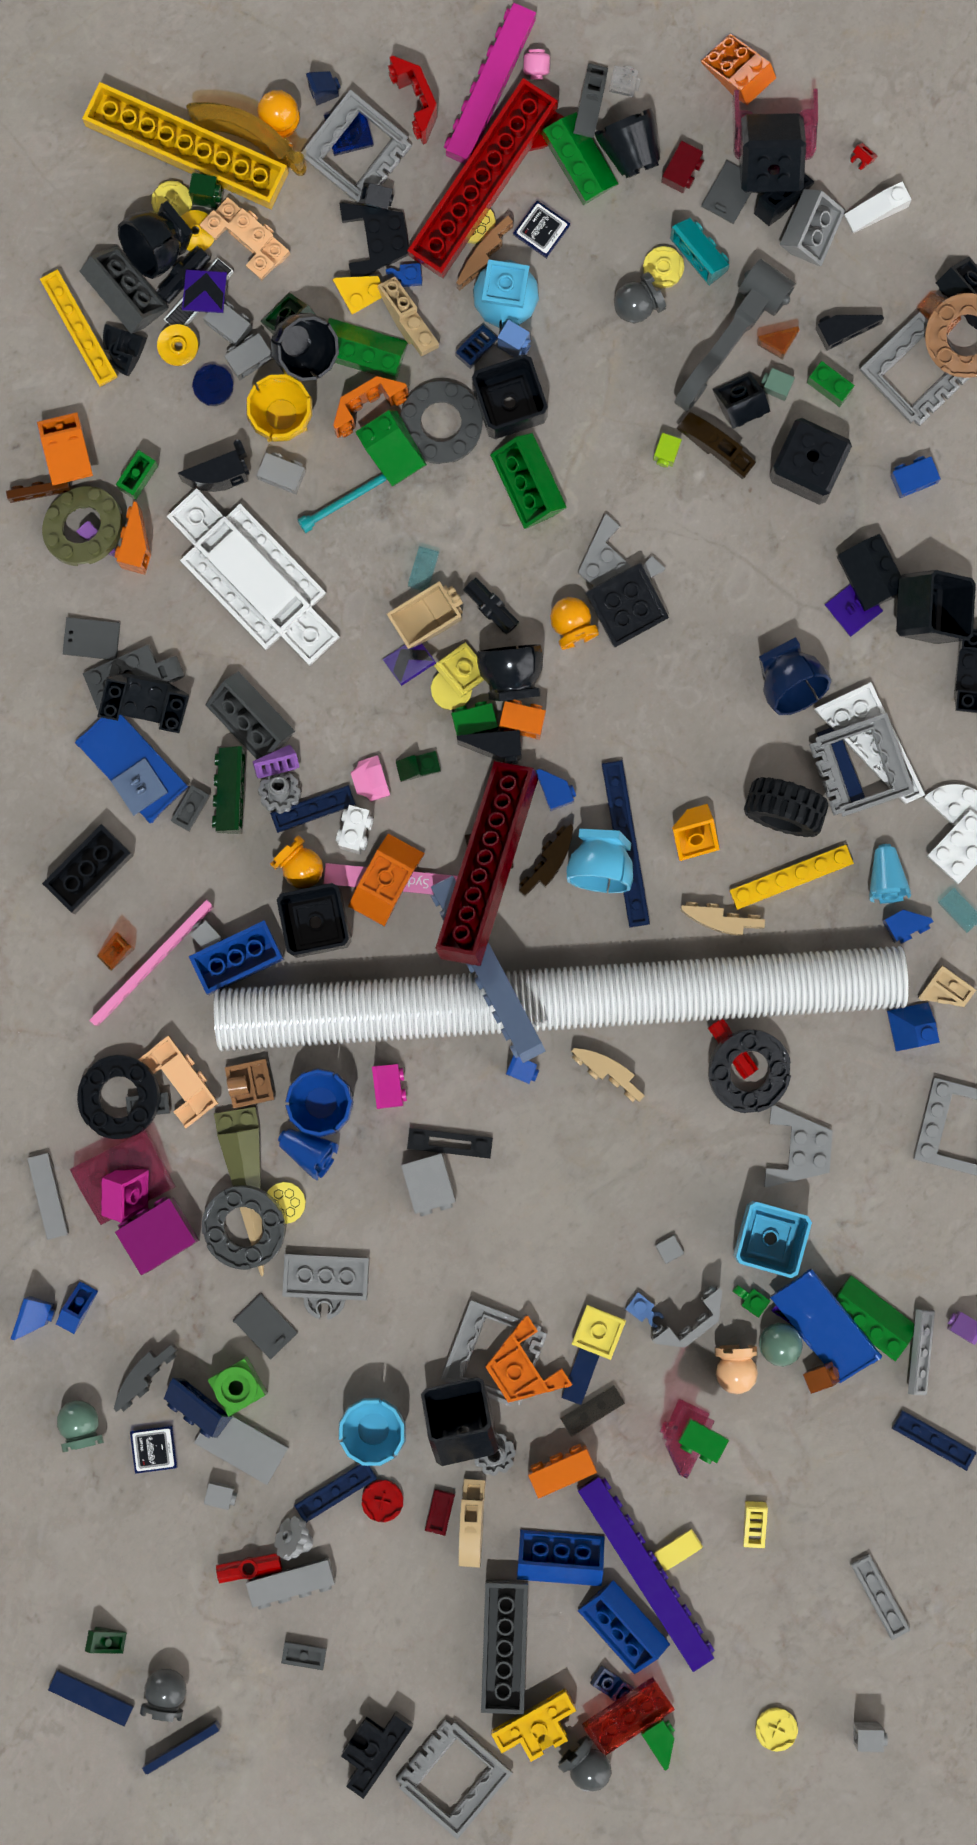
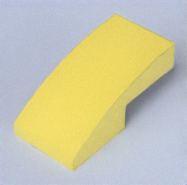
[654,1529,703,1571]

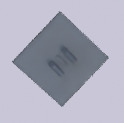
[111,758,168,816]

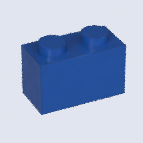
[891,456,941,498]

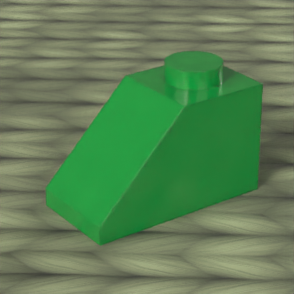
[641,1717,675,1771]

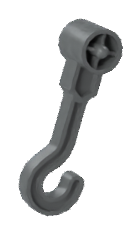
[674,259,796,412]

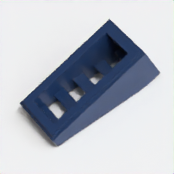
[455,325,498,369]

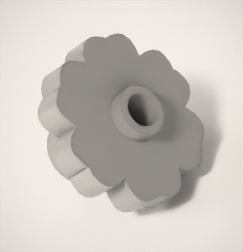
[258,773,301,814]
[474,1432,516,1476]
[275,1516,313,1561]

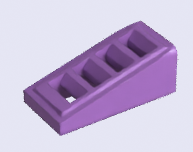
[76,521,116,557]
[252,745,300,779]

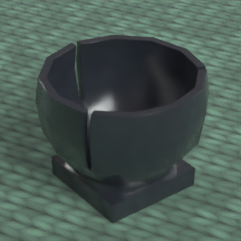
[118,200,193,279]
[270,313,339,381]
[477,644,543,701]

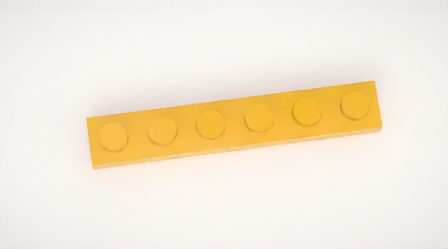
[40,269,118,387]
[729,845,854,910]

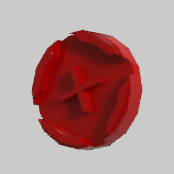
[362,1480,403,1522]

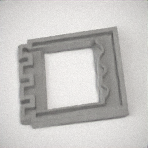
[299,90,412,203]
[859,312,969,426]
[809,713,914,817]
[913,1078,977,1176]
[440,1300,547,1406]
[396,1719,513,1839]

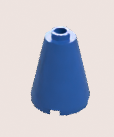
[278,1129,339,1180]

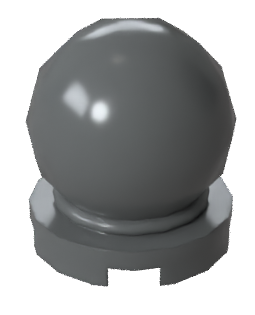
[614,272,666,324]
[140,1669,186,1722]
[558,1735,612,1792]

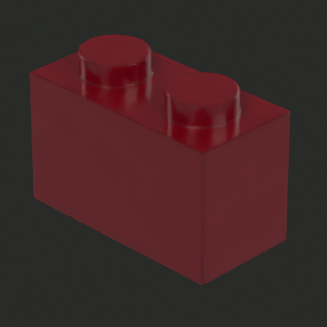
[661,141,705,193]

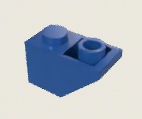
[883,910,934,944]

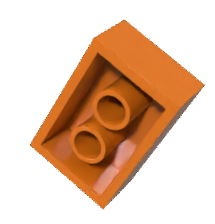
[528,1444,597,1499]

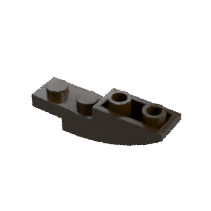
[677,412,756,479]
[519,824,573,897]

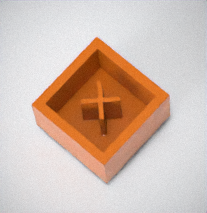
[499,700,546,740]

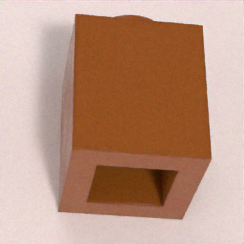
[803,1361,840,1394]

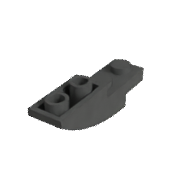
[573,63,608,138]
[114,1343,178,1412]

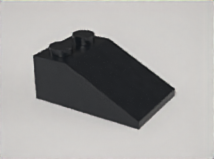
[457,730,522,764]

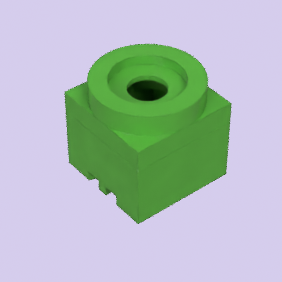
[208,1356,268,1417]

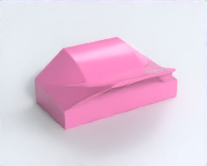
[351,755,390,802]

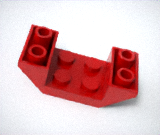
[388,56,437,145]

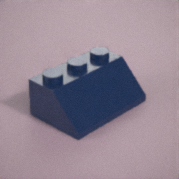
[164,1378,232,1438]

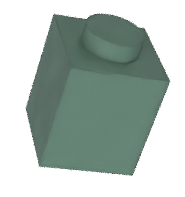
[761,368,795,401]

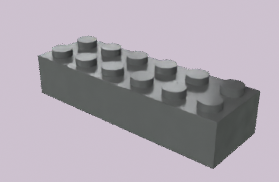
[481,1579,528,1714]

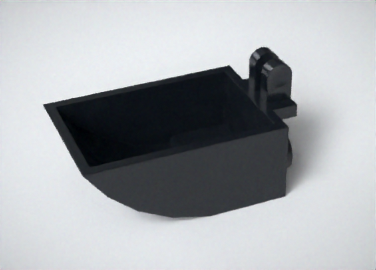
[178,440,250,492]

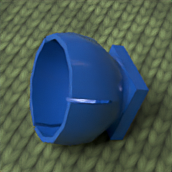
[285,1068,354,1137]

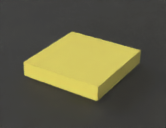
[434,642,484,698]
[572,1305,626,1360]

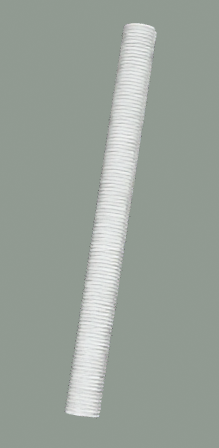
[214,946,908,1052]

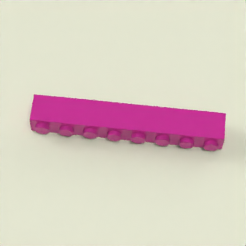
[444,3,536,164]

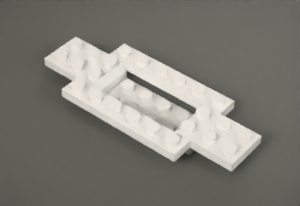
[167,488,340,666]

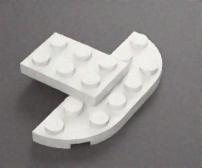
[924,784,977,885]

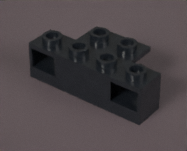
[341,1711,413,1799]

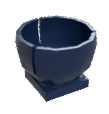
[759,637,832,715]

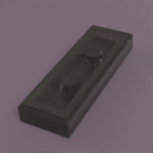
[560,1385,625,1437]

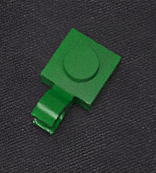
[733,1285,770,1318]

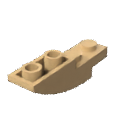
[377,276,439,357]
[680,902,765,936]
[571,1048,645,1102]
[459,1479,486,1568]

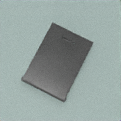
[701,160,751,224]
[62,617,120,660]
[233,1293,298,1360]

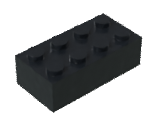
[42,824,134,914]

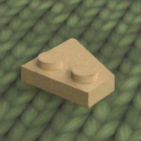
[918,965,976,1007]

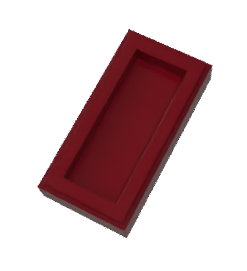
[425,1489,455,1536]

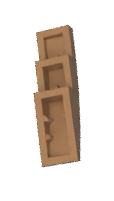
[456,216,513,291]

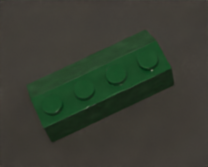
[212,746,246,834]

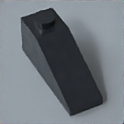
[754,174,814,226]
[816,315,884,351]

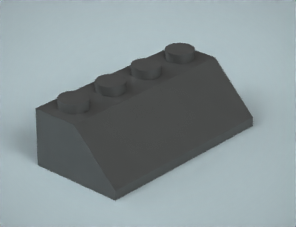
[80,245,169,334]
[205,671,295,759]

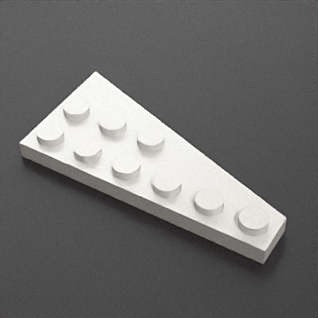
[814,682,925,804]

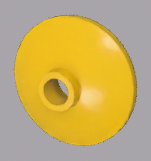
[181,210,214,252]
[157,324,198,366]

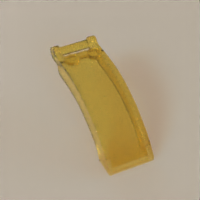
[186,102,307,176]

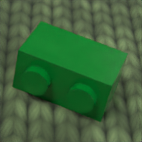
[807,361,855,407]
[116,450,158,500]
[451,701,498,735]
[677,1418,729,1464]

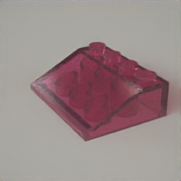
[70,1131,176,1225]

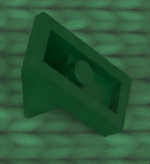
[396,751,441,782]
[85,1627,127,1654]

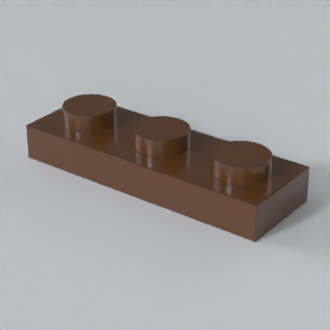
[6,482,71,503]

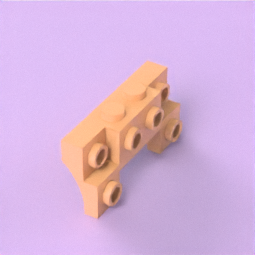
[200,197,290,281]
[138,1036,219,1129]

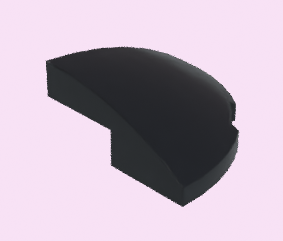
[103,324,147,376]

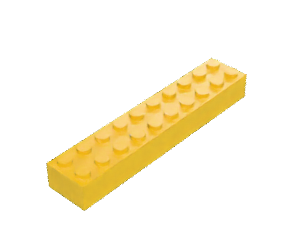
[82,82,289,210]

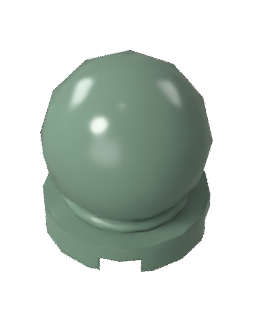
[759,1323,803,1367]
[57,1400,104,1452]

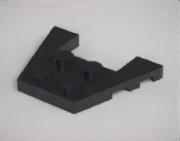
[339,203,409,277]

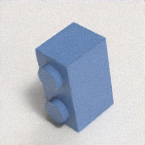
[497,320,531,358]

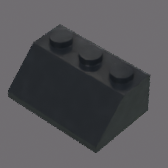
[936,257,977,329]
[836,534,901,612]

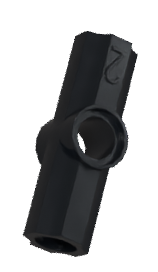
[156,246,211,304]
[463,578,519,635]

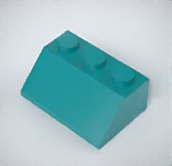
[670,218,729,286]

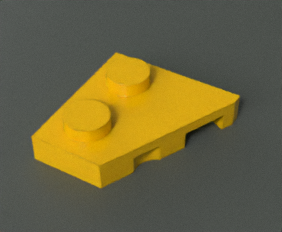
[332,276,382,315]

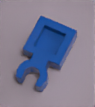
[386,263,422,287]

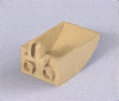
[387,581,463,649]

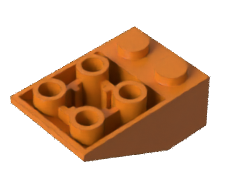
[701,34,776,105]
[37,412,93,485]
[115,501,151,575]

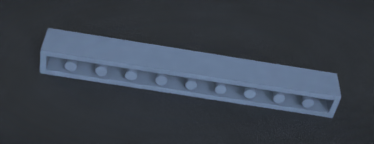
[431,875,546,1063]

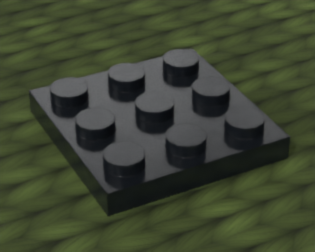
[585,562,669,648]

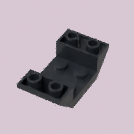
[954,629,977,713]
[97,673,189,733]

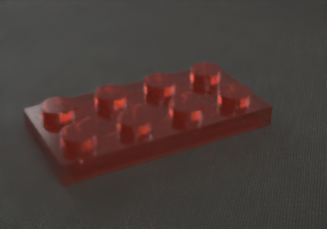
[582,1677,675,1755]

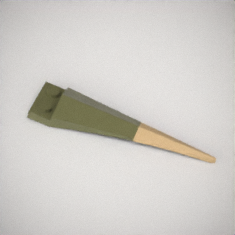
[214,1106,264,1277]

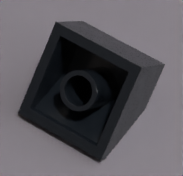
[713,373,771,429]

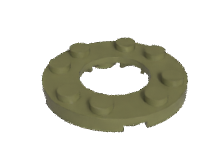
[42,486,123,566]

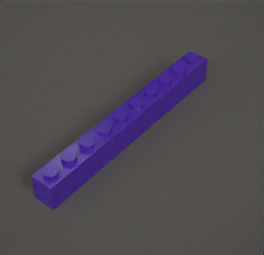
[577,1475,715,1672]

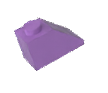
[947,1311,977,1345]

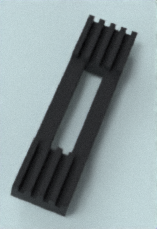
[407,1128,493,1159]

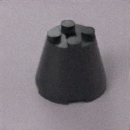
[595,108,660,178]

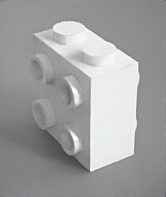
[336,805,374,854]

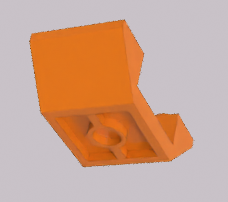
[333,376,409,438]
[348,834,425,927]

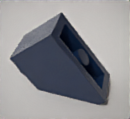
[306,71,341,106]

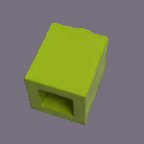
[653,433,682,468]

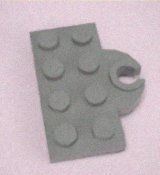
[282,1254,369,1320]

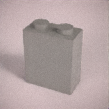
[401,1153,456,1216]

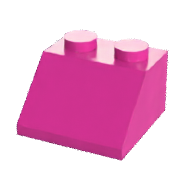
[372,1064,407,1109]
[101,1169,149,1223]

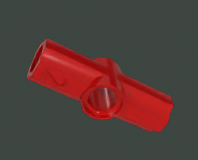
[708,1018,758,1079]
[216,1553,282,1584]

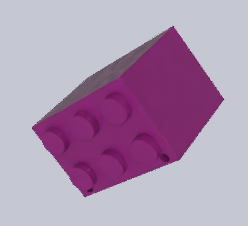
[115,1196,200,1275]

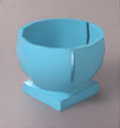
[473,259,539,329]
[567,829,633,893]
[338,1398,406,1466]

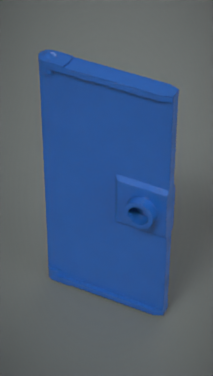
[75,715,189,824]
[770,1269,882,1383]

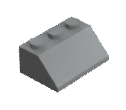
[780,189,846,266]

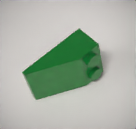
[355,410,427,486]

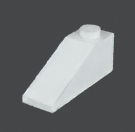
[844,181,912,233]

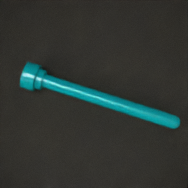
[297,474,387,534]

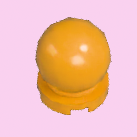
[257,90,300,139]
[550,597,599,650]
[270,835,323,889]

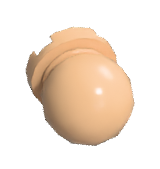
[715,1344,758,1395]

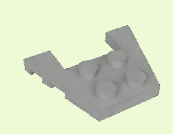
[578,514,666,587]
[764,1105,833,1187]

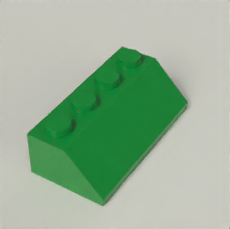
[541,112,619,206]
[328,318,408,381]
[490,433,567,529]
[834,1275,915,1362]

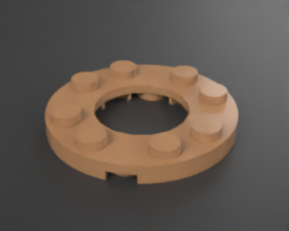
[925,293,977,378]

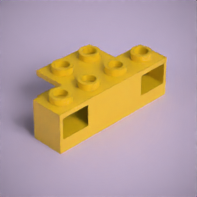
[491,1688,576,1762]

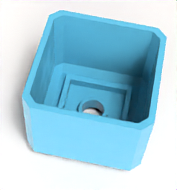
[733,1201,812,1278]

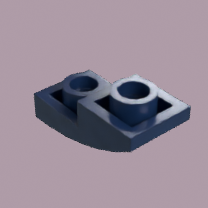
[590,1665,639,1709]

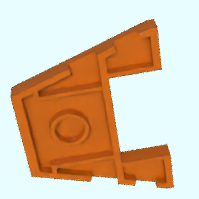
[485,1315,572,1403]

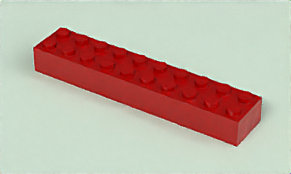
[407,78,558,279]

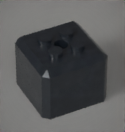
[739,113,806,193]
[472,354,548,439]
[770,418,852,505]
[896,570,976,644]
[277,883,351,958]
[421,1377,499,1466]

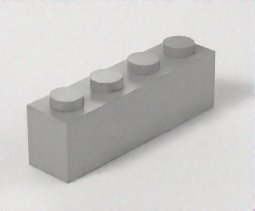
[246,1557,336,1609]

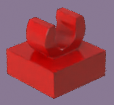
[850,143,878,170]

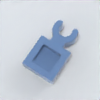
[625,1292,664,1328]

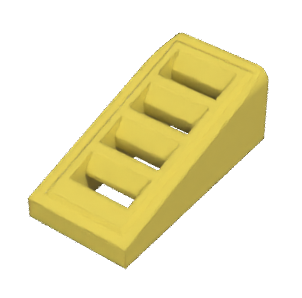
[743,1501,768,1548]

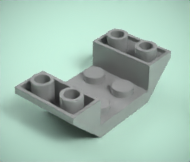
[651,1286,722,1348]

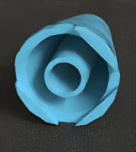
[869,844,911,904]

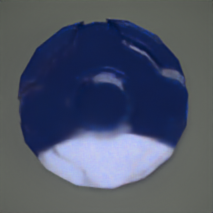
[192,364,234,406]

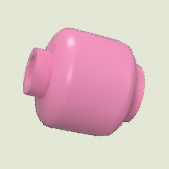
[523,49,550,80]

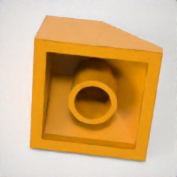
[672,804,720,861]

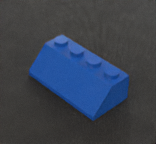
[188,920,284,996]
[517,1530,605,1586]
[578,1580,670,1674]

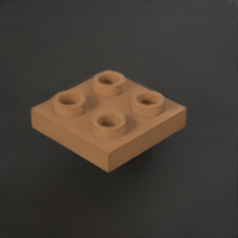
[225,1059,275,1109]

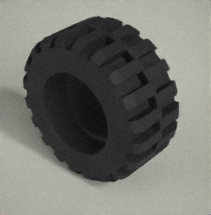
[744,777,829,837]

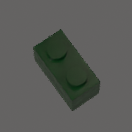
[189,173,223,209]

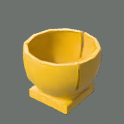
[246,374,312,442]

